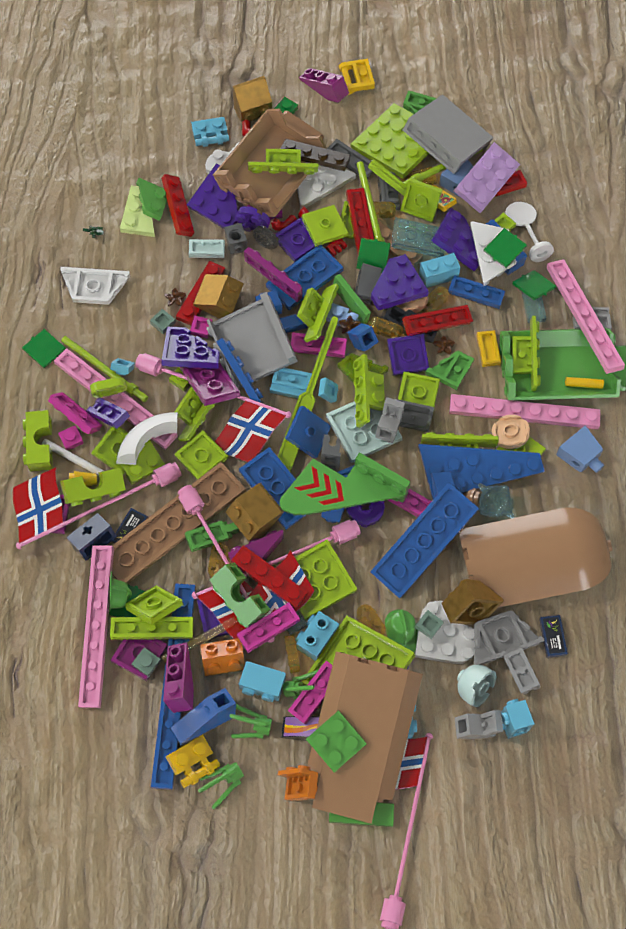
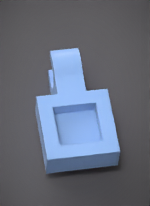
[326,303,359,326]

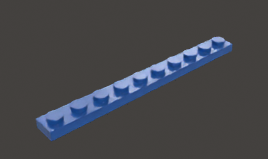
[151,583,196,790]

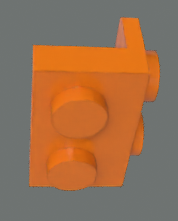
[200,638,245,676]
[278,765,318,801]

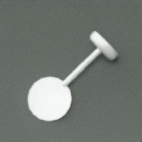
[505,202,554,262]

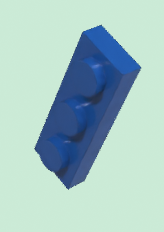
[448,275,505,309]

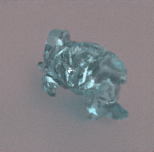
[478,483,515,519]

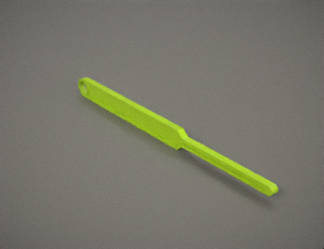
[278,316,338,473]

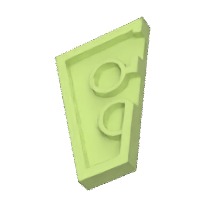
[120,185,155,237]

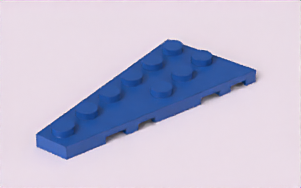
[418,444,545,500]

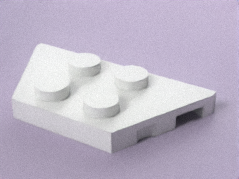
[297,165,356,209]
[470,221,516,286]
[60,267,130,305]

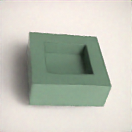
[150,309,176,334]
[415,610,444,640]
[132,648,161,677]

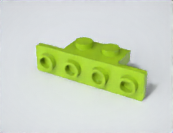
[248,149,319,175]
[297,283,339,343]
[512,316,541,391]
[353,354,385,428]
[174,386,215,441]
[421,432,499,448]

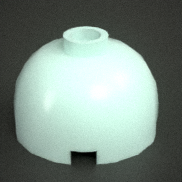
[457,665,496,707]

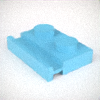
[270,368,312,399]

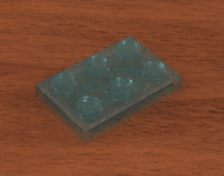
[391,217,445,257]

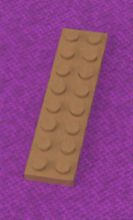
[112,462,246,584]

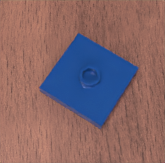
[285,406,331,459]

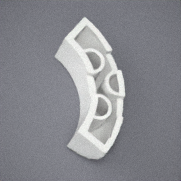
[116,412,178,465]

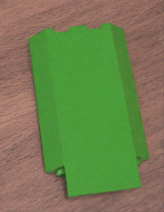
[499,328,626,400]

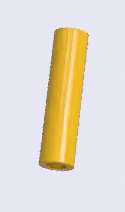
[565,377,604,389]

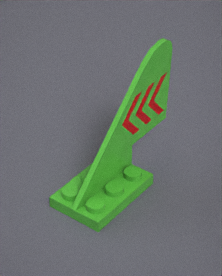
[280,452,410,515]

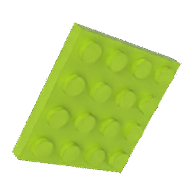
[351,103,429,179]
[302,615,416,686]

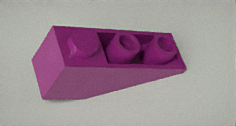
[299,68,349,103]
[228,530,284,577]
[163,643,194,713]

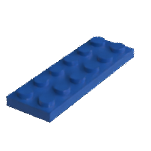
[370,482,479,599]

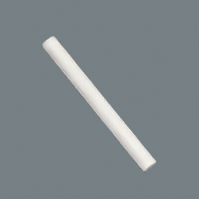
[42,439,104,476]

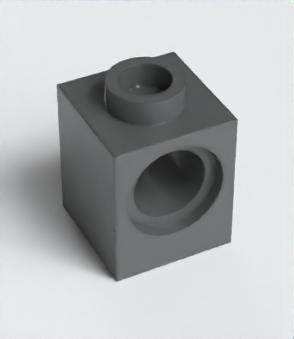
[224,223,247,254]

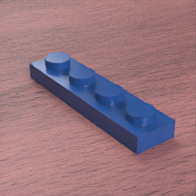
[216,338,263,403]

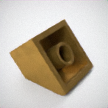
[233,76,273,123]
[193,274,244,319]
[226,483,284,541]
[441,579,504,625]

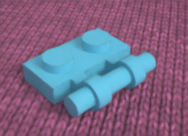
[191,117,229,147]

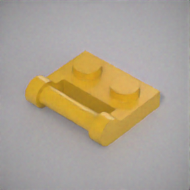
[339,58,375,95]

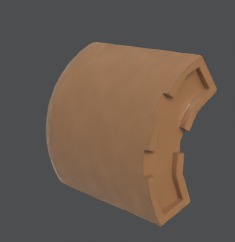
[459,508,612,607]

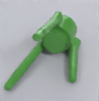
[283,670,323,703]
[229,704,272,739]
[198,762,244,810]

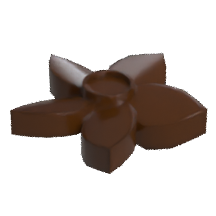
[164,288,186,307]
[339,315,361,334]
[433,335,455,355]

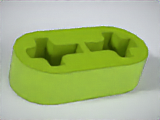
[90,377,127,398]

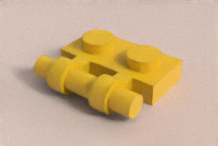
[166,735,220,788]

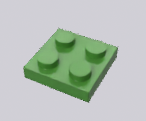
[306,710,367,772]

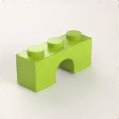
[23,410,53,472]
[60,467,126,506]

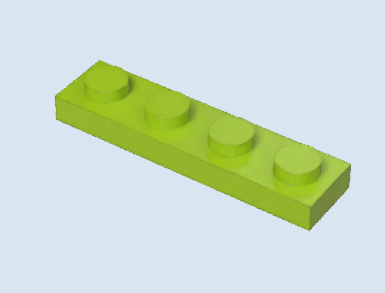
[110,617,194,640]

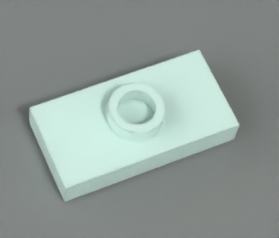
[189,239,225,258]

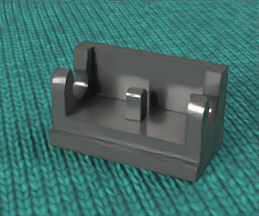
[378,172,400,211]
[355,263,382,305]
[397,399,434,433]
[321,434,341,472]

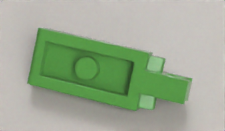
[184,520,239,552]

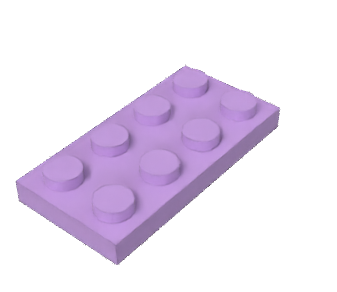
[454,142,520,213]

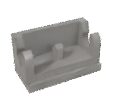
[503,647,540,695]

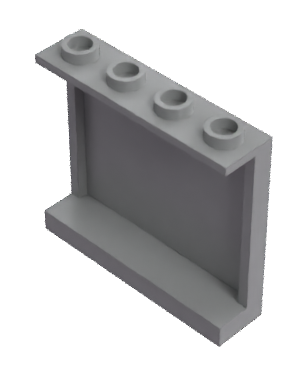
[403,94,494,174]
[207,292,298,389]

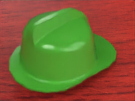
[109,571,132,612]
[385,609,418,652]

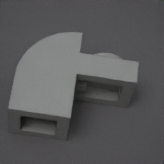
[375,397,405,443]
[455,710,503,739]

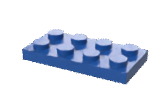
[266,245,343,310]
[239,447,306,530]

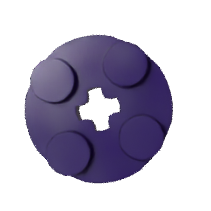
[235,206,271,234]
[346,500,385,527]

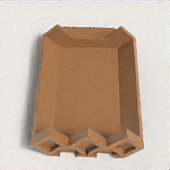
[213,109,327,217]
[307,651,423,824]

